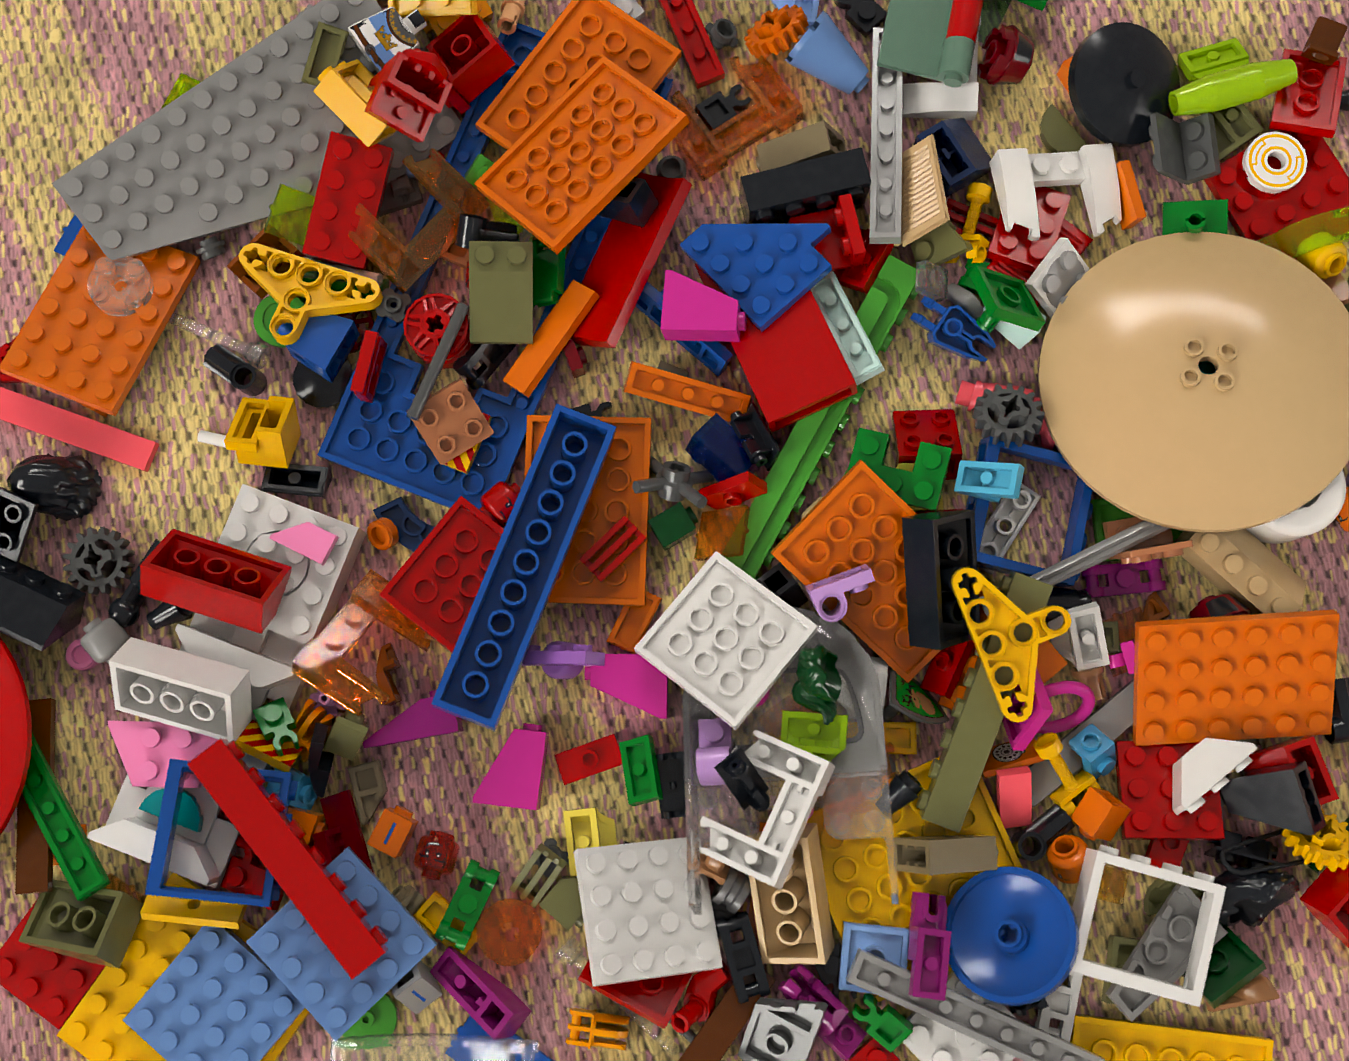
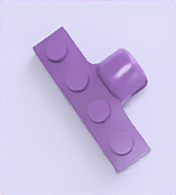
[522,641,605,680]

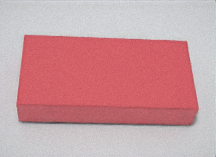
[996,766,1032,829]

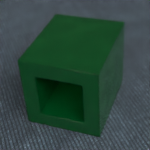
[648,502,699,551]

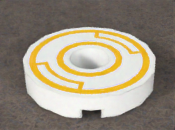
[1242,131,1308,194]

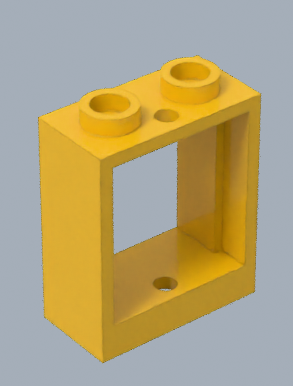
[313,59,397,148]

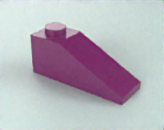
[363,690,463,748]
[430,946,532,1040]

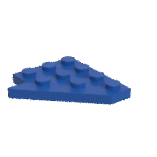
[679,223,832,332]

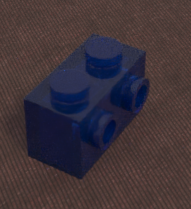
[685,413,756,482]

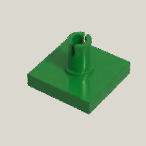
[1162,199,1228,235]
[969,265,1046,333]

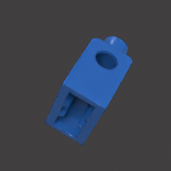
[278,315,360,383]

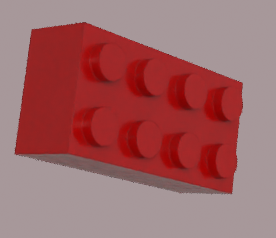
[302,131,394,271]

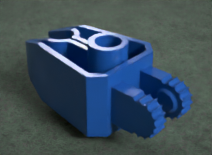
[910,296,996,362]

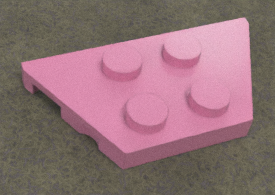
[108,721,219,788]

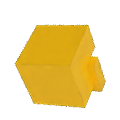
[224,396,301,469]

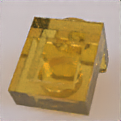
[1097,866,1130,905]

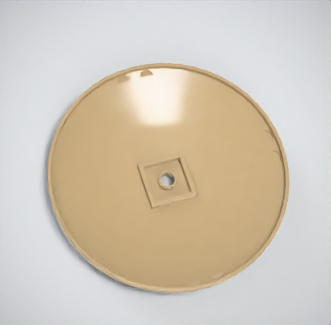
[1038,232,1349,533]

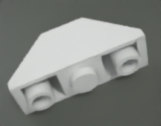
[1172,738,1257,815]

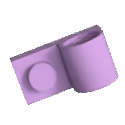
[805,564,875,622]
[696,718,733,786]

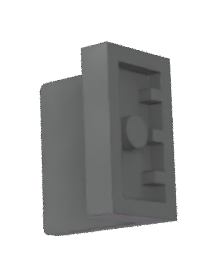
[1149,112,1221,185]

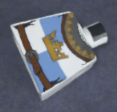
[348,7,427,73]

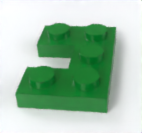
[847,428,953,512]

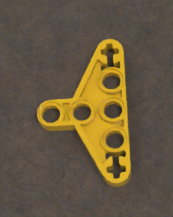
[239,243,383,345]
[951,567,1071,723]

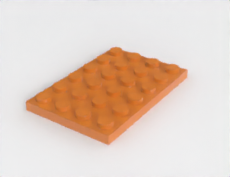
[475,0,682,150]
[474,56,690,254]
[0,226,201,416]
[524,415,652,606]
[771,460,984,683]
[1132,609,1340,746]

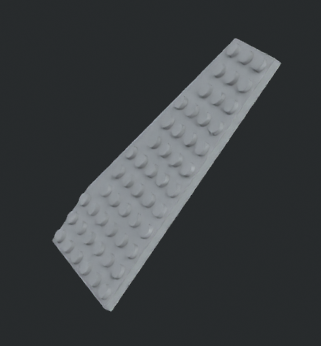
[52,0,461,262]

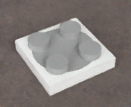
[1025,238,1090,318]

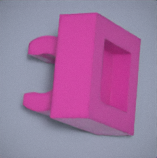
[1109,639,1135,675]

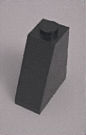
[1219,761,1326,835]

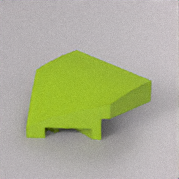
[781,710,849,762]

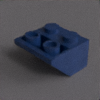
[914,117,991,198]

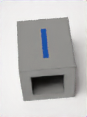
[391,961,443,1015]

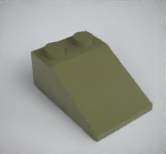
[469,241,533,344]
[19,879,143,968]

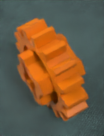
[744,4,809,59]

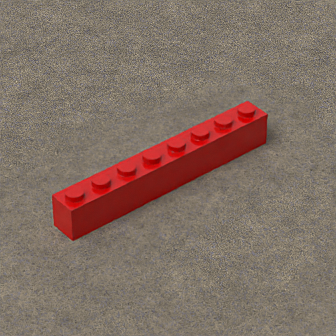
[187,738,388,980]

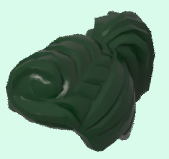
[792,643,842,725]

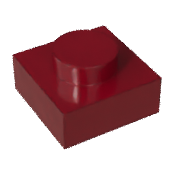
[563,339,588,379]

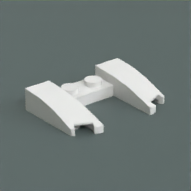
[902,17,981,121]
[989,143,1122,241]
[700,730,835,890]

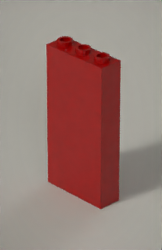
[694,264,858,432]

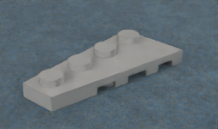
[1105,884,1227,1022]

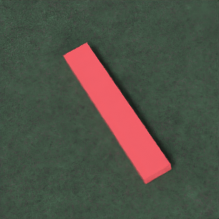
[0,387,159,472]

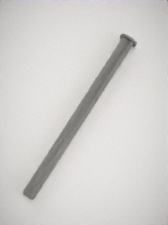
[979,520,1169,617]

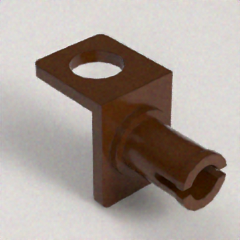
[1300,16,1348,67]

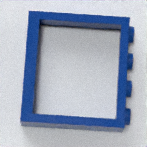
[966,436,1093,588]
[145,759,298,907]

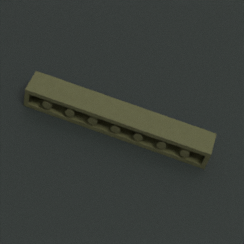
[916,571,1053,833]

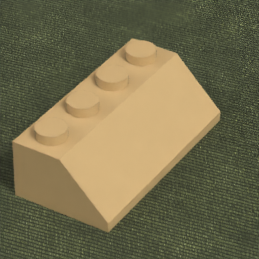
[1174,529,1306,614]
[747,823,835,964]

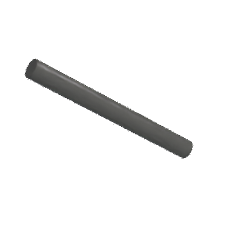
[406,302,469,421]

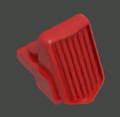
[365,49,453,143]

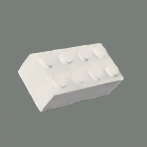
[109,637,253,743]

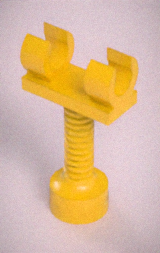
[945,182,993,263]
[1033,732,1101,817]

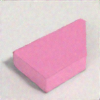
[269,522,339,565]

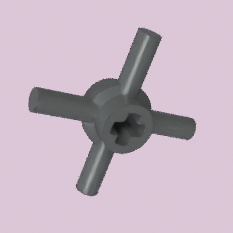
[632,456,715,509]

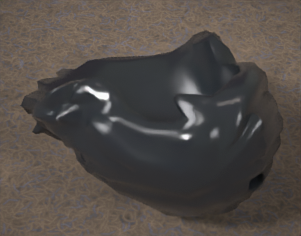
[7,453,102,521]
[1214,867,1300,927]

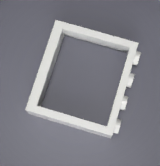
[1071,844,1226,1007]

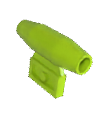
[1168,38,1298,116]

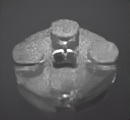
[87,256,154,316]

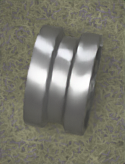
[711,867,751,914]

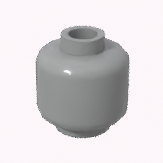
[80,617,130,665]

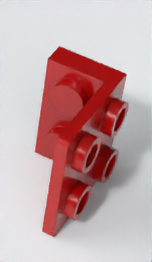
[789,193,866,271]
[892,409,963,480]

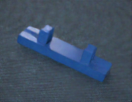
[636,281,733,377]

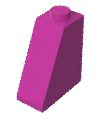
[660,270,746,342]
[585,654,668,719]
[472,723,549,810]

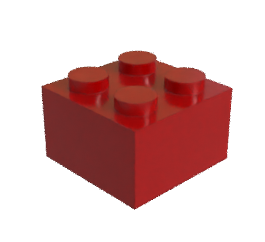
[426,14,516,103]

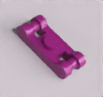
[1081,559,1167,598]

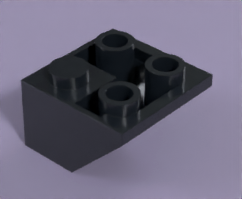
[0,487,39,562]

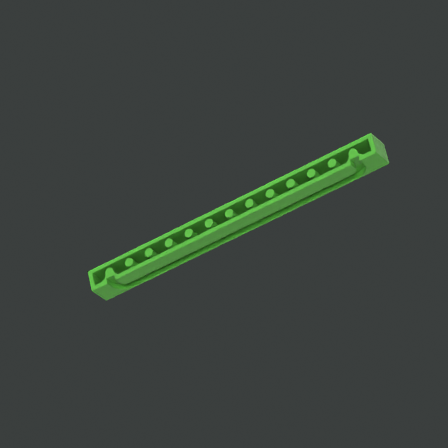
[723,255,922,580]

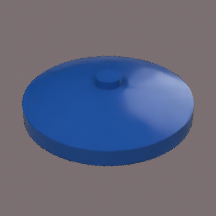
[946,866,1079,1006]

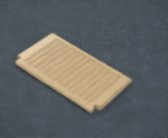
[894,134,950,247]

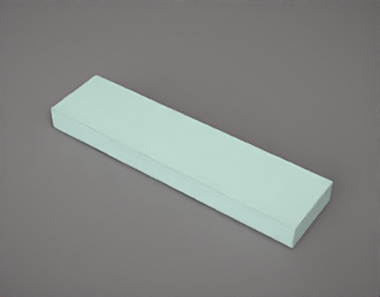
[810,271,885,385]

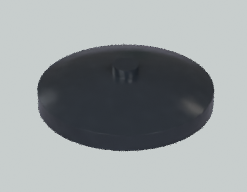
[1068,22,1180,147]

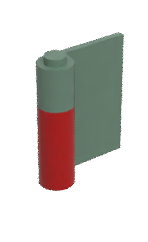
[877,0,984,87]

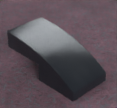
[308,722,334,798]

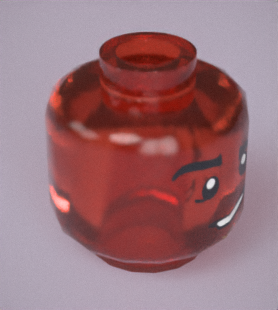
[414,830,460,881]

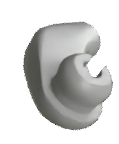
[944,283,983,320]

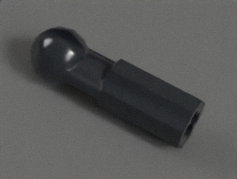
[108,539,161,628]

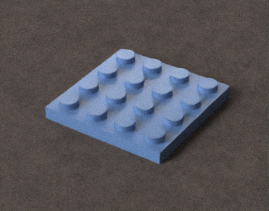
[246,847,438,1041]
[123,926,305,1061]

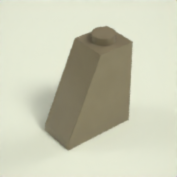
[756,120,847,172]
[893,835,998,875]

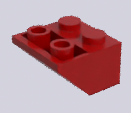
[1244,736,1339,806]

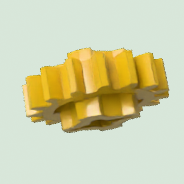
[1281,809,1349,872]

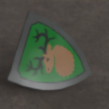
[882,667,950,724]

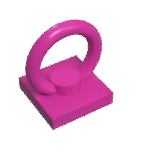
[1002,667,1096,751]

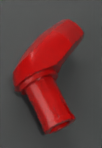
[670,960,732,1033]

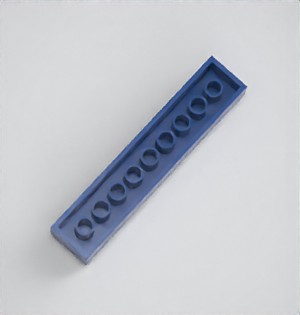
[431,404,616,731]

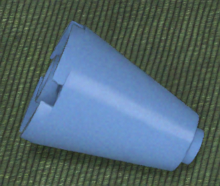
[785,10,870,95]

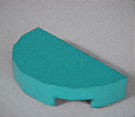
[138,789,204,832]

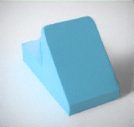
[954,460,1025,503]

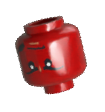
[479,481,521,528]

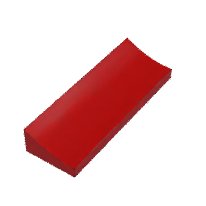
[570,172,692,348]

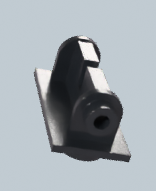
[730,403,781,471]
[714,746,770,812]
[1204,830,1281,872]

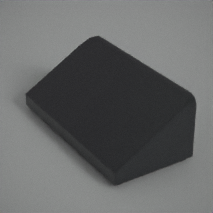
[261,464,332,497]

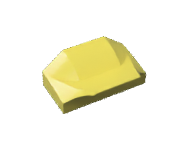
[563,807,617,877]

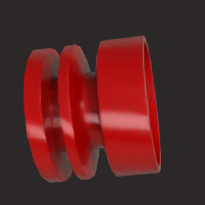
[403,293,474,369]

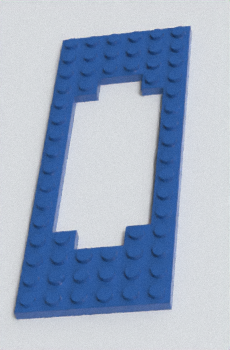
[317,23,673,509]

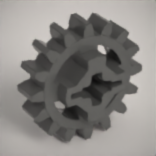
[973,383,1045,448]
[63,527,135,595]

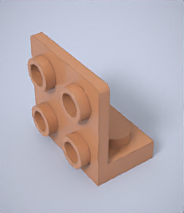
[407,377,494,465]
[1102,517,1193,565]

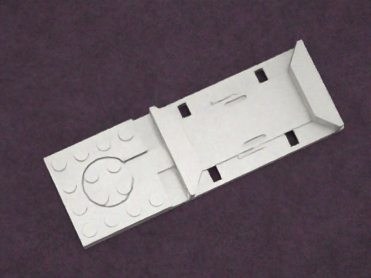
[87,484,367,889]

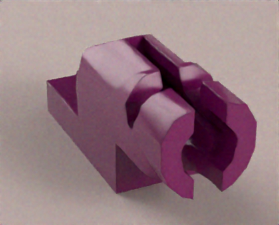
[907,891,952,1001]
[778,964,867,1060]

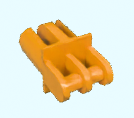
[291,699,334,762]
[565,1008,630,1050]

